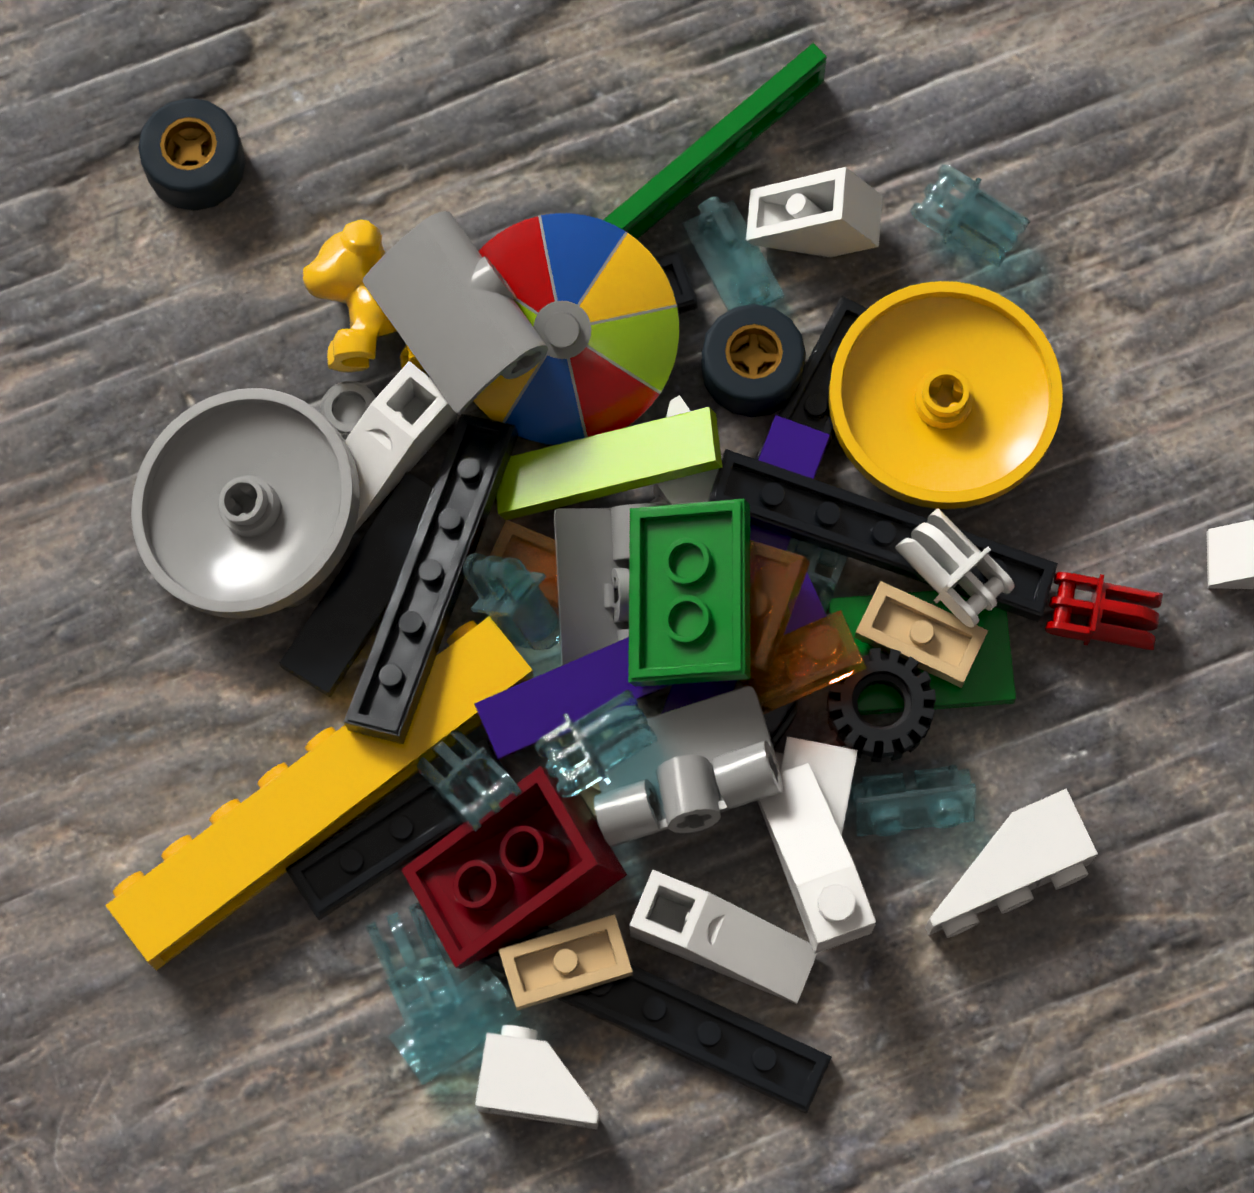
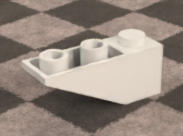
[345,361,457,534]
[925,789,1098,938]
[629,870,817,1004]

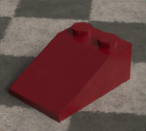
[401,766,627,969]

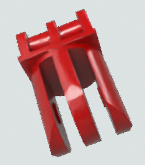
[1045,572,1163,651]

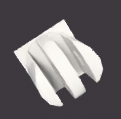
[896,509,1015,628]

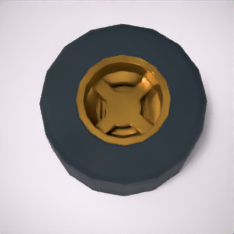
[138,98,246,211]
[701,304,806,417]

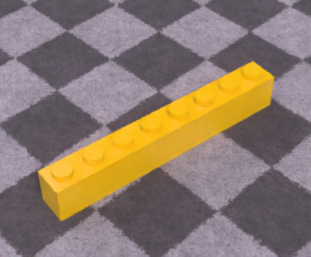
[105,616,534,971]

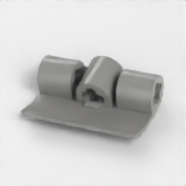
[363,211,548,415]
[554,503,666,666]
[586,686,783,847]

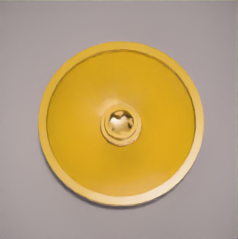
[829,281,1063,509]

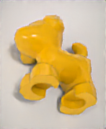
[303,219,427,374]

